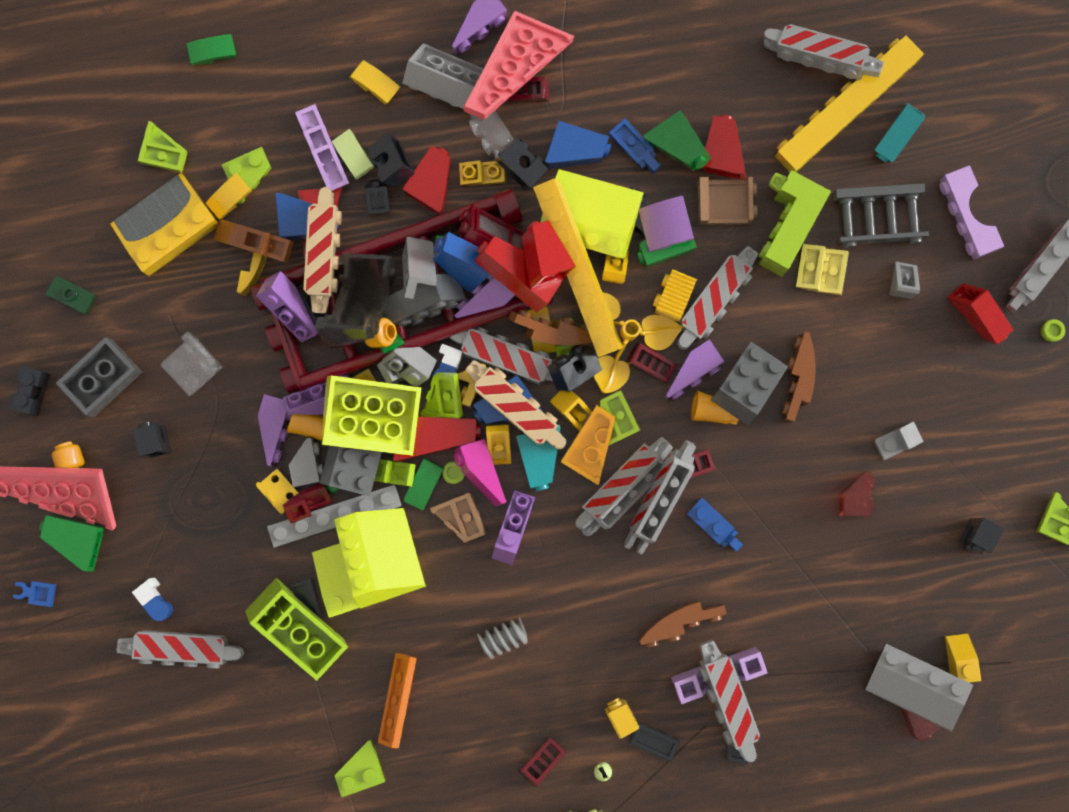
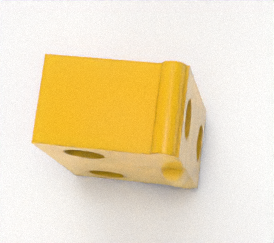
[256,469,298,515]

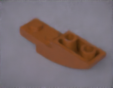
[213,219,294,263]
[508,310,592,345]
[781,331,816,423]
[638,601,727,648]

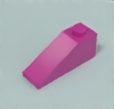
[454,439,506,507]

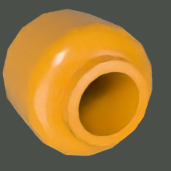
[362,318,397,348]
[51,442,85,468]

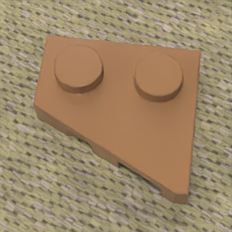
[430,492,487,543]

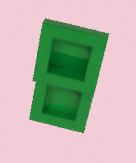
[186,34,236,65]
[403,458,444,511]

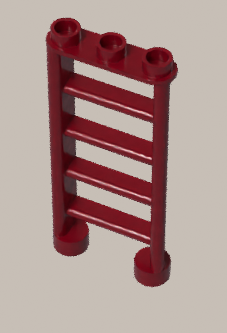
[250,188,553,394]

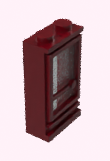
[459,203,526,250]

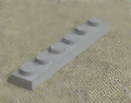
[267,485,402,548]

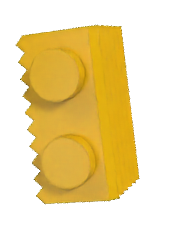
[653,269,697,323]
[605,698,639,739]

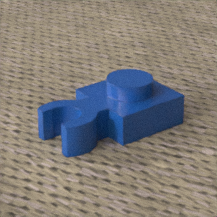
[13,581,57,607]

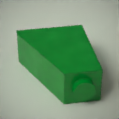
[643,110,712,171]
[636,238,697,269]
[39,515,104,572]

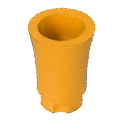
[691,390,739,425]
[287,414,323,441]

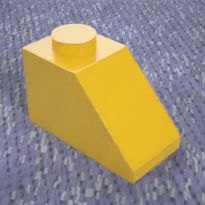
[550,391,592,431]
[945,633,981,683]

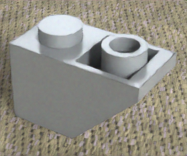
[382,347,437,387]
[289,438,324,488]

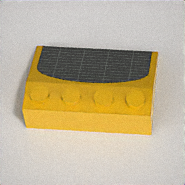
[110,173,218,276]

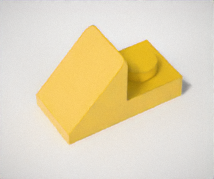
[602,250,629,284]
[458,364,487,408]
[486,425,511,465]

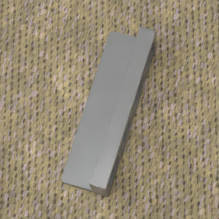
[402,237,437,299]

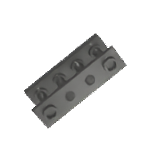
[832,183,929,249]

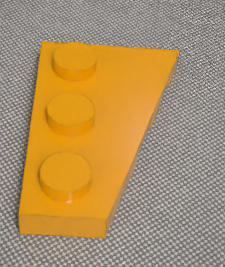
[561,405,615,485]

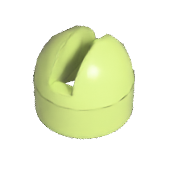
[594,762,612,782]

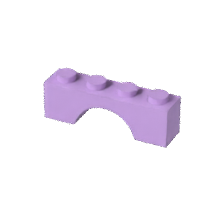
[939,165,1004,260]
[671,647,768,704]

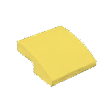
[796,244,849,296]

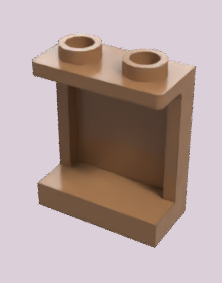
[697,177,757,225]

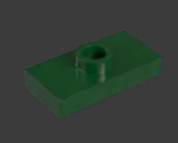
[45,275,97,315]

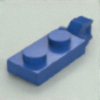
[608,118,661,175]
[687,498,743,551]

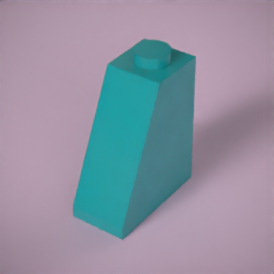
[875,103,925,163]
[516,425,561,492]

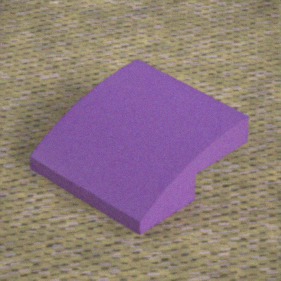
[639,196,694,252]

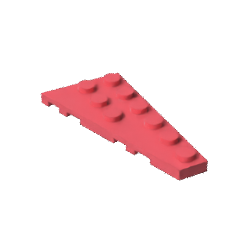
[464,11,574,120]
[0,466,116,531]

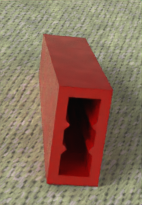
[474,236,564,312]
[393,417,481,462]

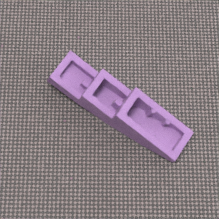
[295,104,349,191]

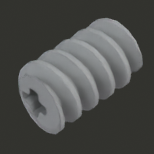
[477,616,528,659]

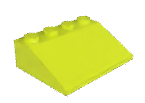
[540,169,644,258]
[322,376,421,456]
[334,508,426,609]
[312,543,360,618]

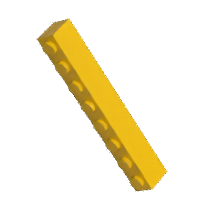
[775,36,924,172]
[533,179,623,357]

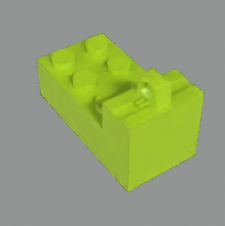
[758,170,831,277]
[245,578,348,681]

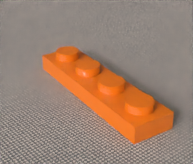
[378,653,417,748]

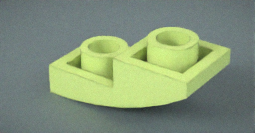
[332,129,374,180]

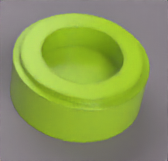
[1041,319,1065,342]
[442,462,465,484]

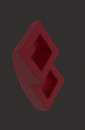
[283,483,332,523]

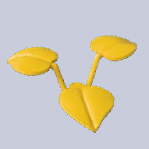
[594,293,682,393]

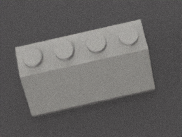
[402,43,484,109]
[866,644,973,732]

